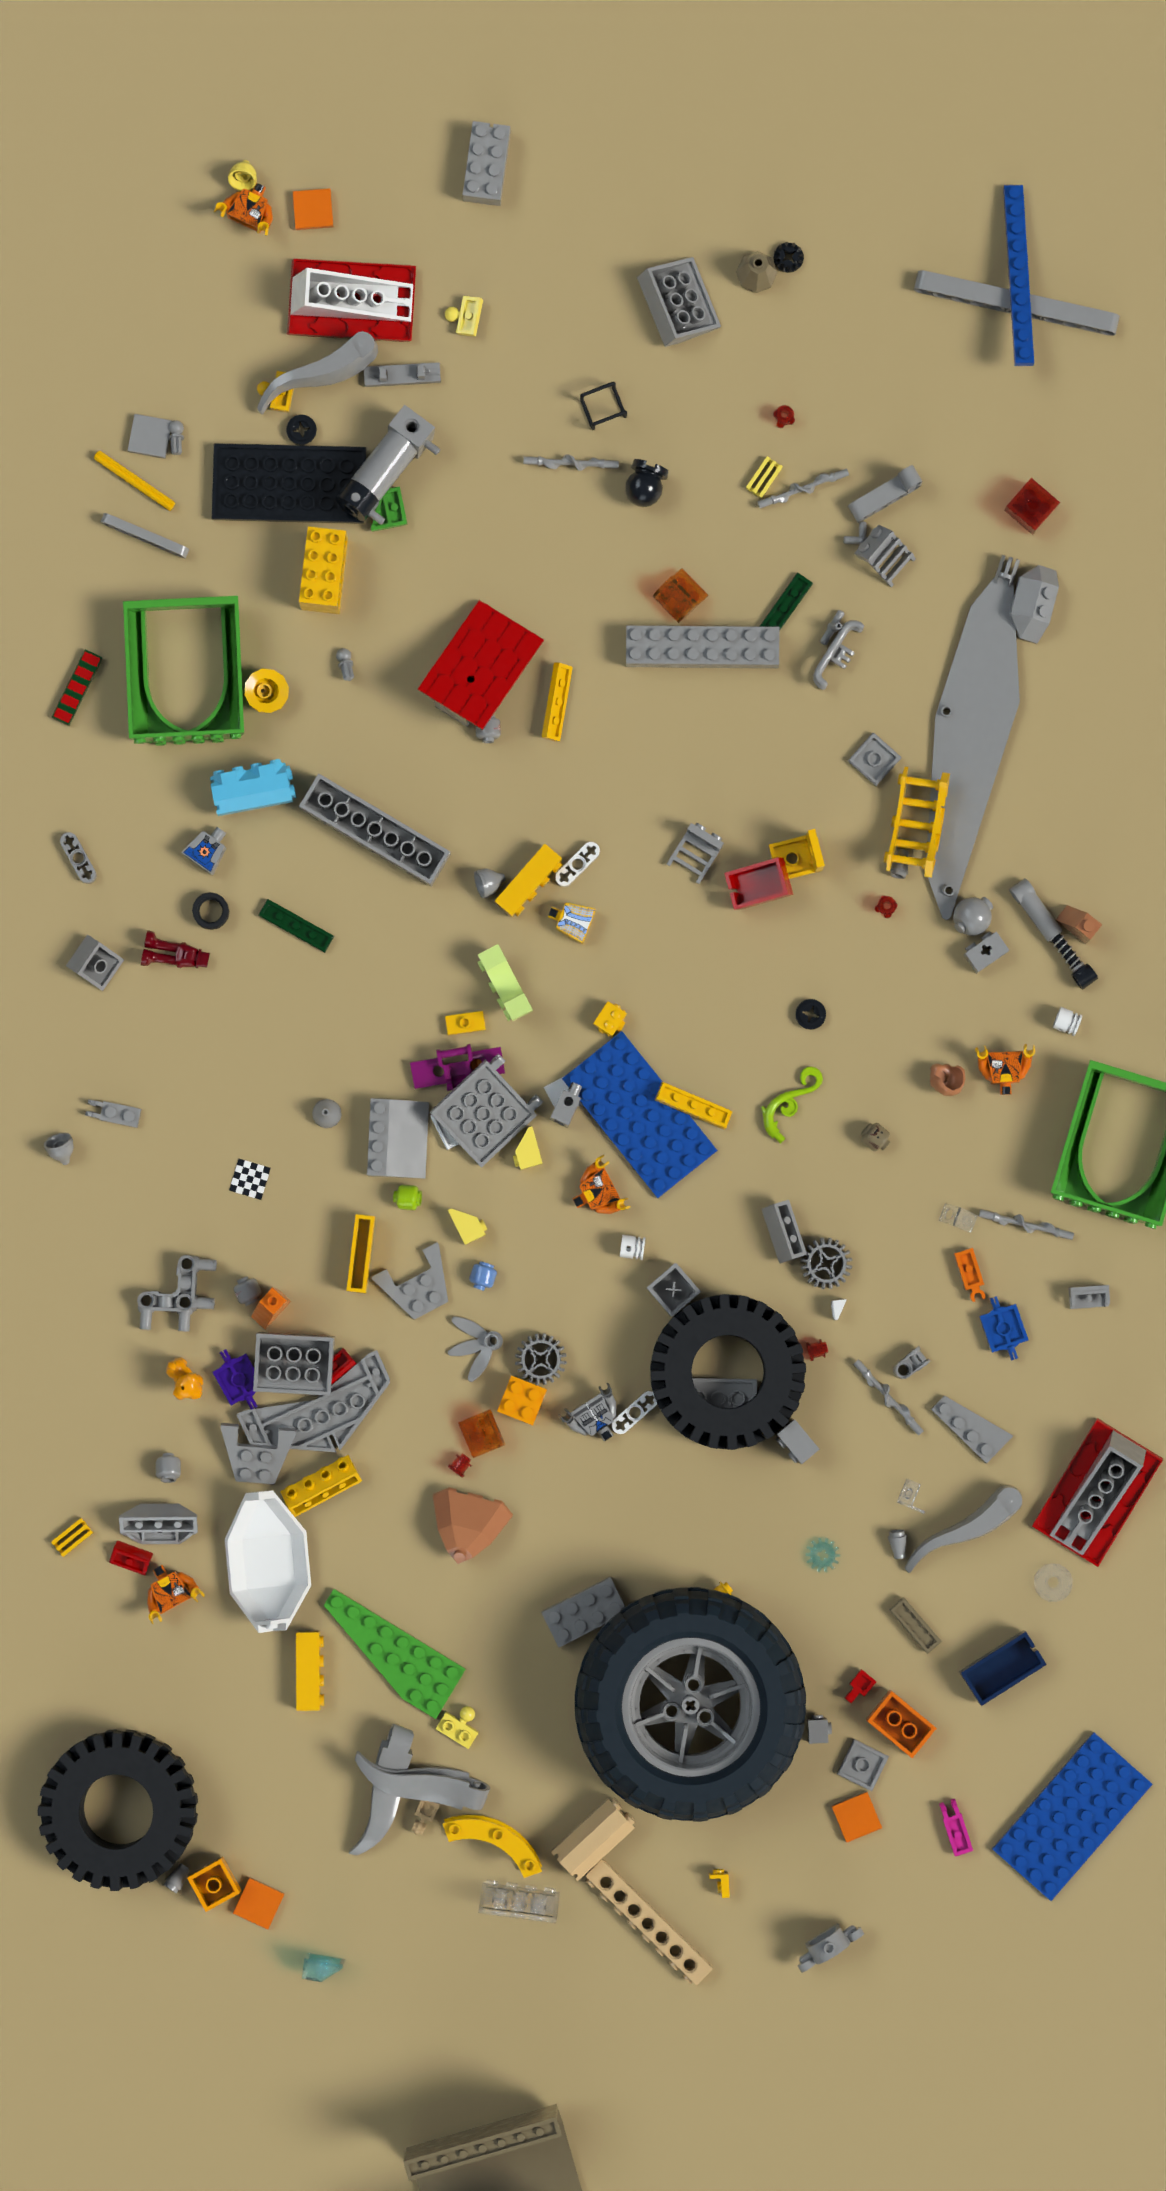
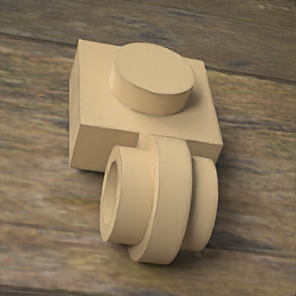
[412,1800,440,1835]

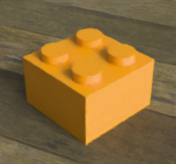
[497,1375,547,1425]
[187,1856,241,1912]

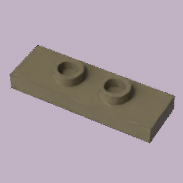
[889,1597,942,1654]

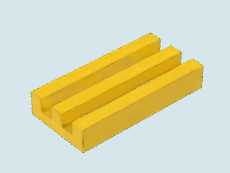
[51,1518,94,1557]

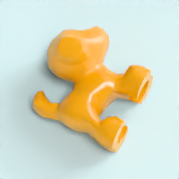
[166,1357,203,1400]

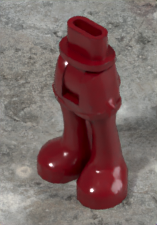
[141,930,210,969]

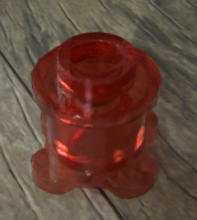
[773,405,795,428]
[875,896,897,918]
[806,1339,828,1361]
[448,1453,472,1478]

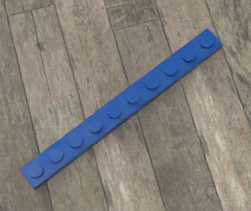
[1003,185,1034,366]

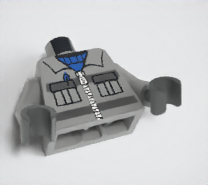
[558,1383,616,1441]

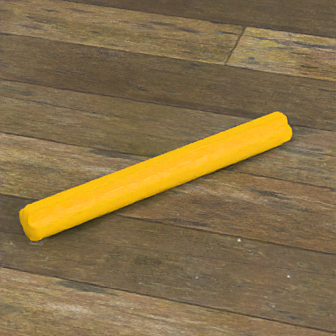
[94,451,175,511]

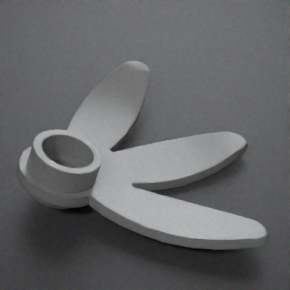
[448,1316,503,1382]

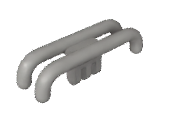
[813,620,864,690]

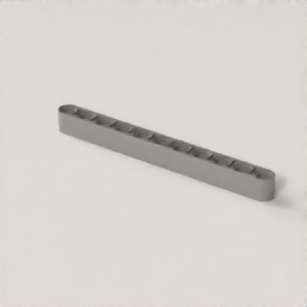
[914,270,1120,336]

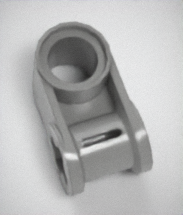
[893,1346,930,1379]

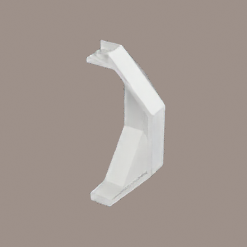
[225,1490,311,1633]

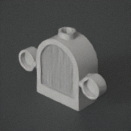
[797,1923,864,1973]

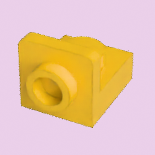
[709,1869,730,1898]

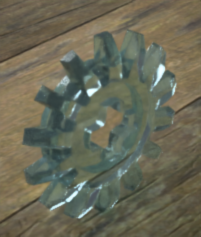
[805,1538,840,1572]

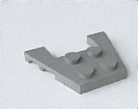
[371,1242,448,1320]
[221,1423,297,1484]

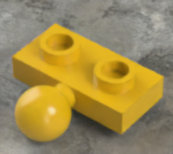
[257,371,294,412]

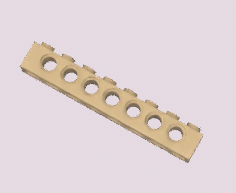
[585,1858,713,1986]

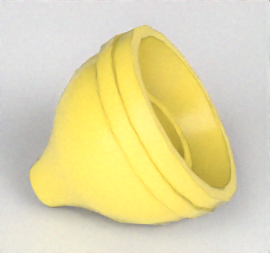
[228,160,257,191]

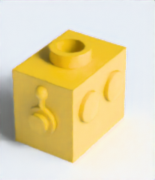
[593,1001,627,1037]

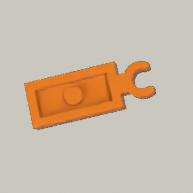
[954,1248,985,1302]

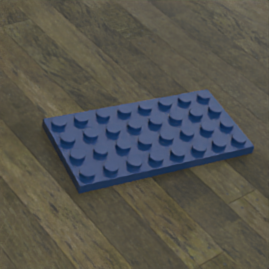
[562,1031,718,1198]
[992,1732,1153,1901]

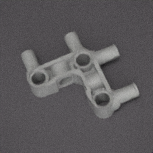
[137,1255,217,1332]

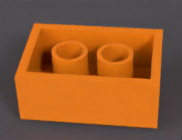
[866,1690,937,1758]

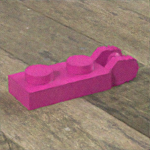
[939,1798,973,1857]

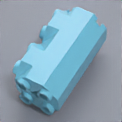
[210,759,297,816]

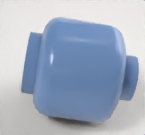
[469,1261,497,1291]

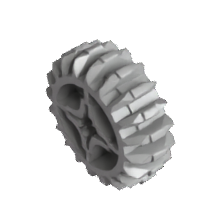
[800,1238,852,1289]
[515,1334,567,1385]

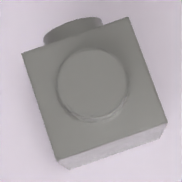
[807,1715,832,1744]

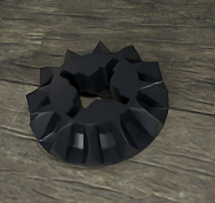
[773,242,804,273]
[286,415,317,445]
[796,999,826,1030]

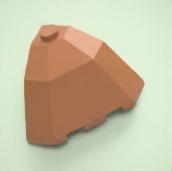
[433,1487,513,1564]

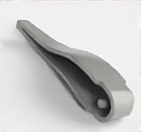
[257,331,378,414]
[905,1485,1022,1573]
[349,1724,414,1855]
[355,1751,490,1810]

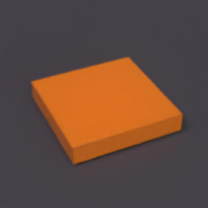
[293,188,334,230]
[832,1791,882,1843]
[233,1877,285,1929]

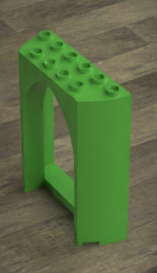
[123,596,244,746]
[1051,1060,1166,1229]

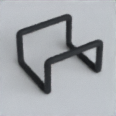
[580,381,627,430]

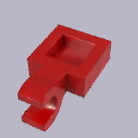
[844,1669,876,1703]

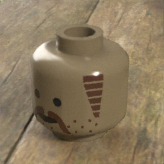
[861,1123,890,1151]

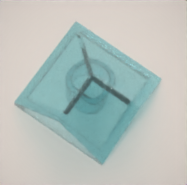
[302,1953,345,1982]

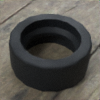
[192,892,230,930]

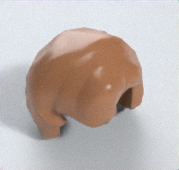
[930,1064,965,1096]

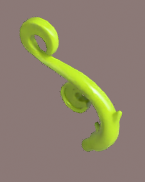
[761,1066,823,1144]

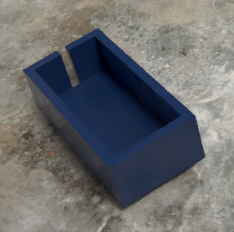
[959,1630,1047,1706]

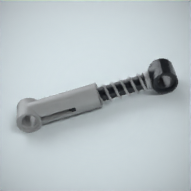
[1009,878,1098,990]

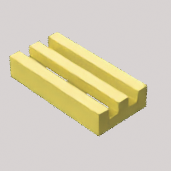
[746,456,783,499]

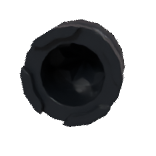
[626,459,669,507]

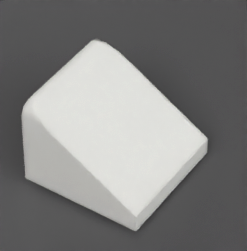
[831,1299,846,1320]

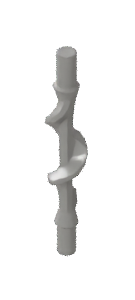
[523,454,619,471]
[758,468,849,509]
[979,1209,1074,1240]
[853,1359,924,1436]

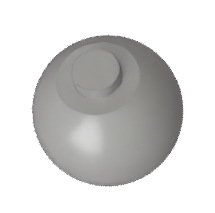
[953,897,993,936]

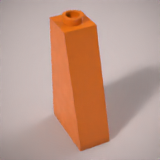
[251,1287,291,1330]

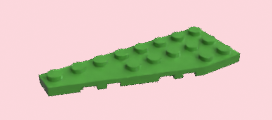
[324,1589,466,1719]

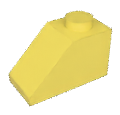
[513,1126,543,1170]
[448,1209,488,1245]

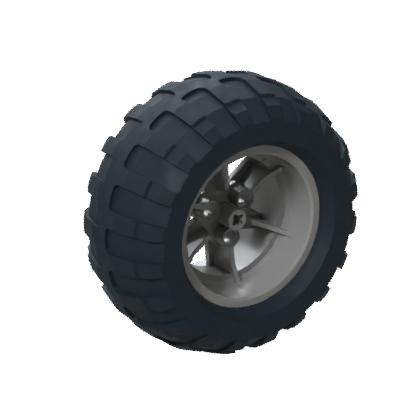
[575,1587,806,1822]

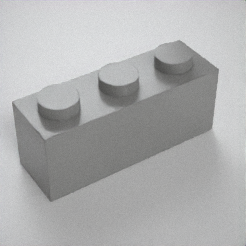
[762,1200,807,1264]

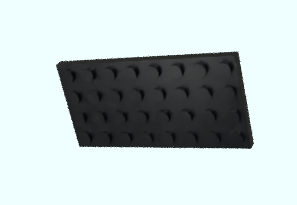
[212,443,366,524]

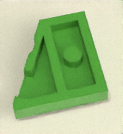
[371,486,408,532]

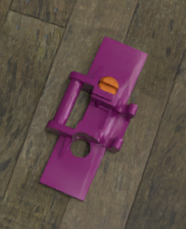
[410,1044,505,1091]

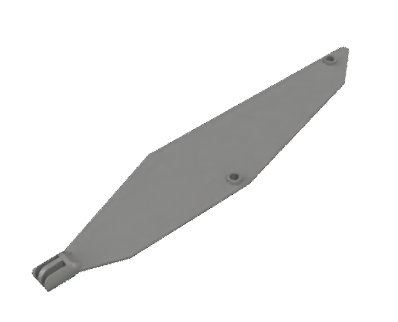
[926,555,1020,920]

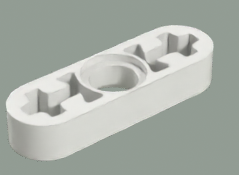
[555,842,600,887]
[612,1391,657,1434]

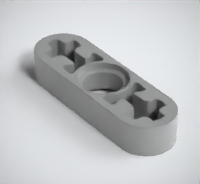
[60,832,97,884]

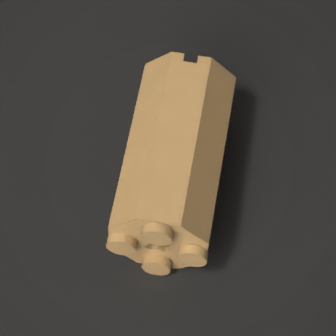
[552,1797,635,1881]

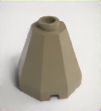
[736,251,777,293]

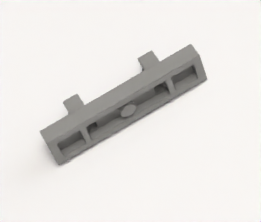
[364,362,441,387]

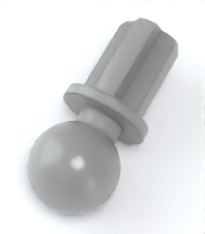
[169,420,184,455]
[336,648,354,681]

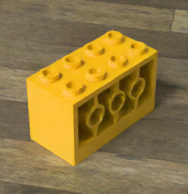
[299,526,348,614]

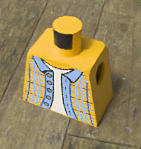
[548,903,596,945]

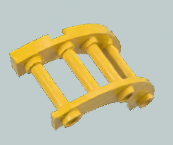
[884,767,950,878]
[442,1814,543,1878]

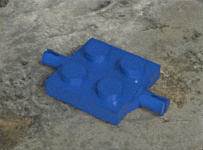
[979,1296,1028,1360]

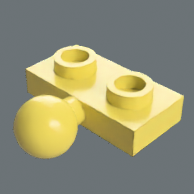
[445,296,483,337]
[436,1706,479,1749]

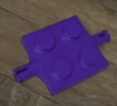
[212,1349,258,1410]

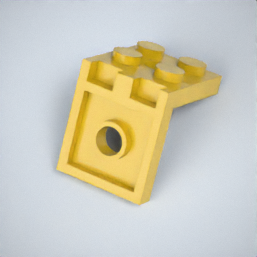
[768,829,825,879]

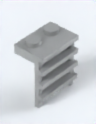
[854,525,916,587]
[667,823,724,884]

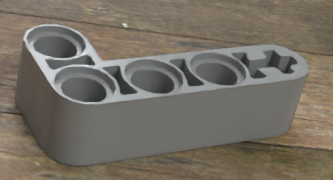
[848,465,923,523]

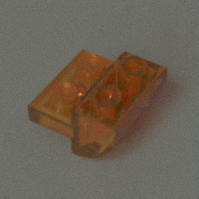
[653,568,708,623]
[458,1409,506,1458]

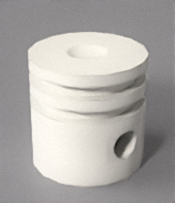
[1053,1007,1082,1036]
[620,1235,645,1260]

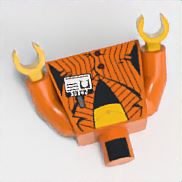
[214,183,273,236]
[975,1044,1035,1095]
[572,1155,631,1214]
[147,1565,205,1624]

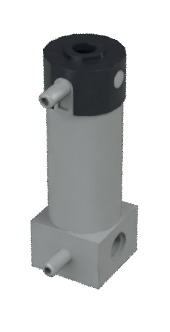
[335,405,440,525]

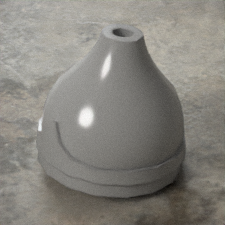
[474,868,506,898]
[312,1099,342,1128]
[44,1133,74,1165]

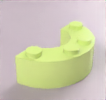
[477,944,533,1021]

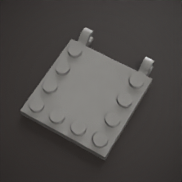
[430,1054,543,1168]

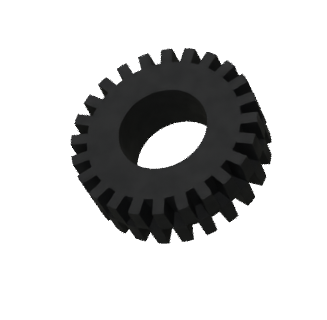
[650,1294,806,1450]
[38,1729,198,1891]

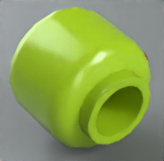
[393,1185,422,1210]

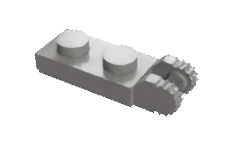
[85,1099,142,1128]

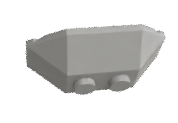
[1009,565,1059,644]
[119,1503,198,1544]

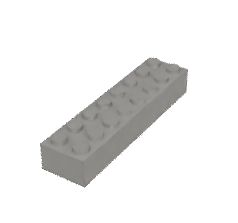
[626,626,779,668]
[299,774,451,887]

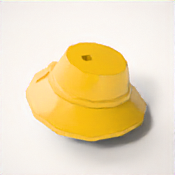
[244,668,289,713]

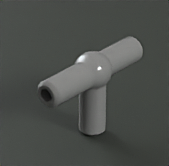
[843,521,868,545]
[820,610,844,645]

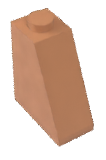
[1056,905,1102,944]

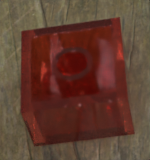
[1004,478,1060,535]

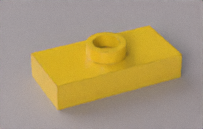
[445,1011,486,1036]

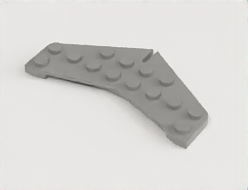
[236,1350,390,1452]

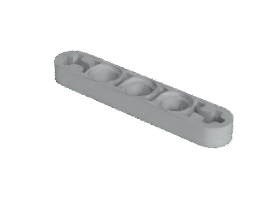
[100,513,189,559]

